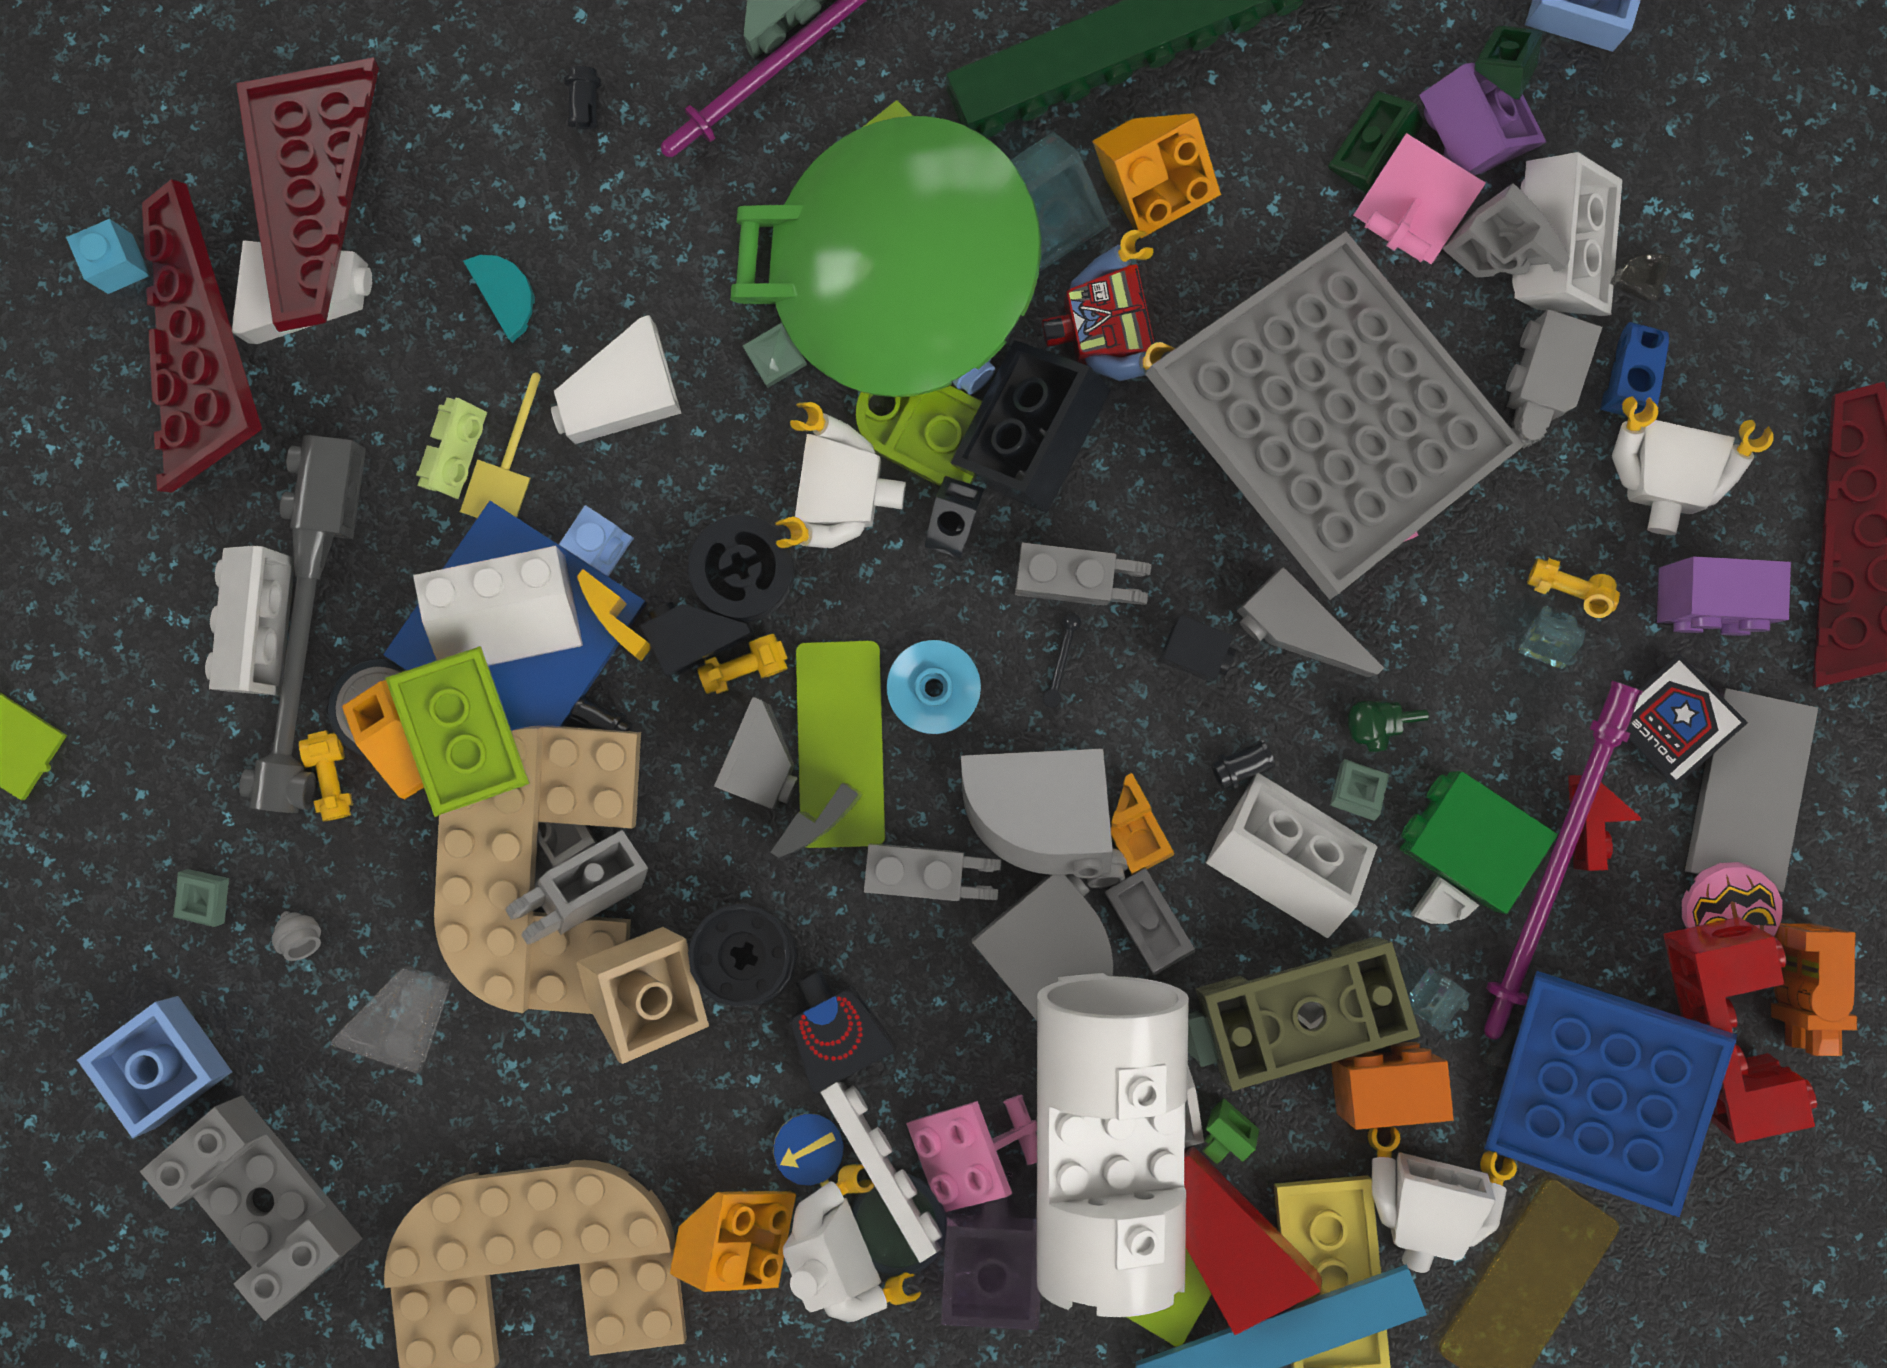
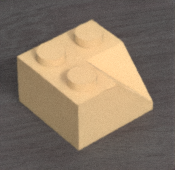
[576,927,709,1064]

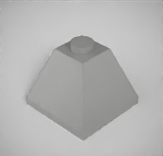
[714,697,798,809]

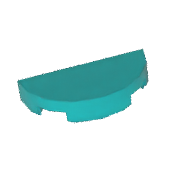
[463,255,535,343]

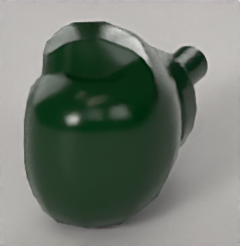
[1348,701,1429,752]

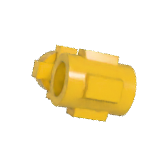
[1527,558,1620,618]
[697,634,788,694]
[299,730,353,822]

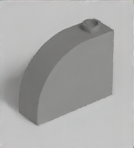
[961,749,1113,878]
[972,874,1113,1020]

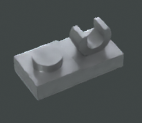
[1105,868,1195,975]

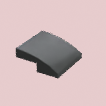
[770,783,863,858]

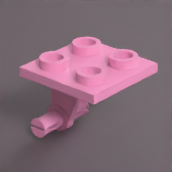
[1353,133,1486,264]
[906,1094,1037,1212]

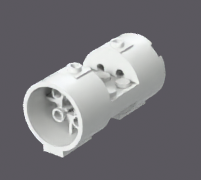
[1037,973,1189,1317]

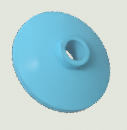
[887,640,981,734]

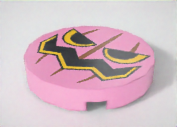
[1682,862,1782,936]

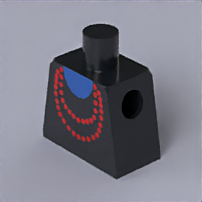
[790,970,896,1094]

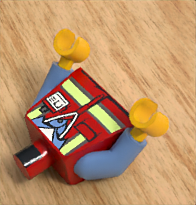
[1042,230,1175,381]

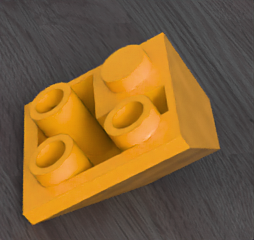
[1092,113,1221,238]
[342,680,424,800]
[670,1191,796,1292]

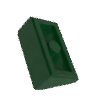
[1475,26,1543,100]
[1328,91,1423,193]

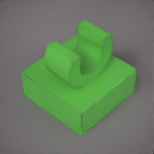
[1202,1098,1259,1164]

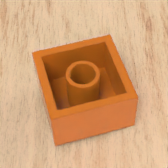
[1331,1042,1454,1130]

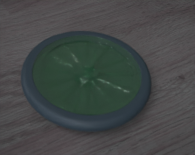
[851,1174,947,1276]

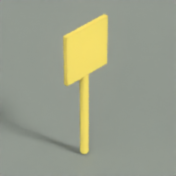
[460,372,541,518]

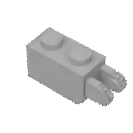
[1506,309,1602,449]
[1015,542,1151,605]
[505,830,648,945]
[864,843,1001,901]

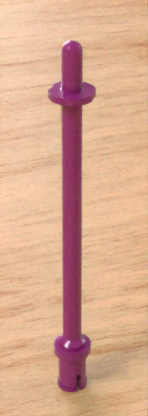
[660,0,867,157]
[1484,681,1643,1040]

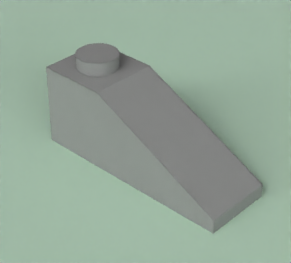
[1237,567,1384,677]

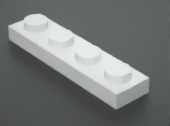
[821,1082,942,1263]

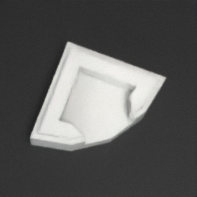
[1410,877,1479,924]

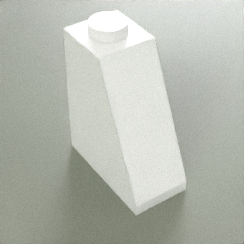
[232,241,372,344]
[551,315,681,444]

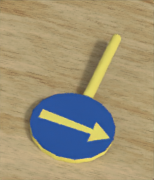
[773,1113,844,1187]

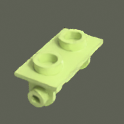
[416,398,487,499]

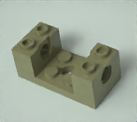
[1195,936,1420,1091]

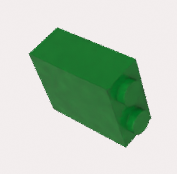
[1399,771,1558,914]

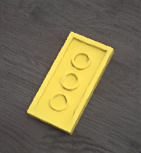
[1274,1175,1391,1368]

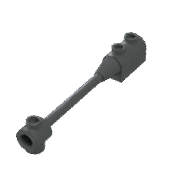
[239,435,366,813]

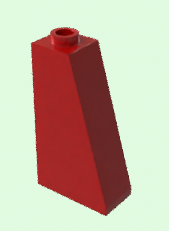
[1184,1146,1322,1335]

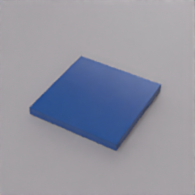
[383,501,647,731]
[1485,971,1737,1217]

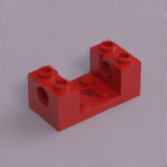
[1663,917,1817,1144]

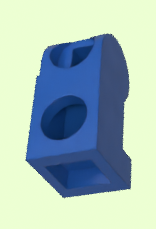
[1600,322,1669,417]

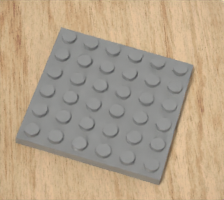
[1145,231,1524,600]

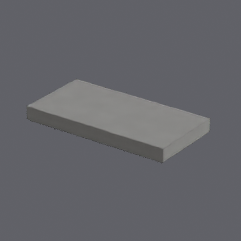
[1685,688,1818,892]

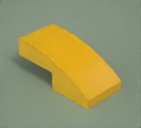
[577,569,651,661]

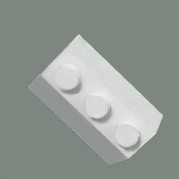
[1512,152,1622,316]
[205,546,294,696]
[413,546,583,666]
[1206,773,1377,938]

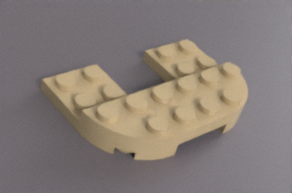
[434,726,641,1014]
[384,1160,687,1368]

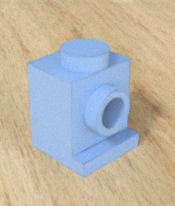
[559,505,633,576]

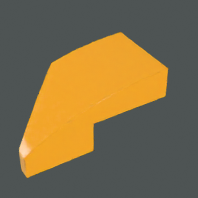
[1111,773,1174,875]

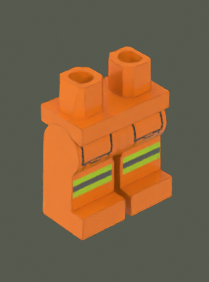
[1771,923,1857,1056]

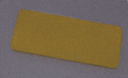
[1439,1179,1619,1368]

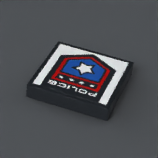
[1626,654,1748,787]

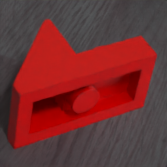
[1568,775,1641,871]

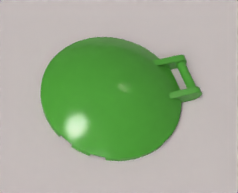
[730,116,1041,397]

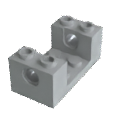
[140,1095,363,1321]

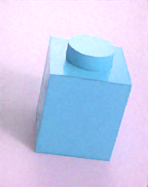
[66,219,150,294]

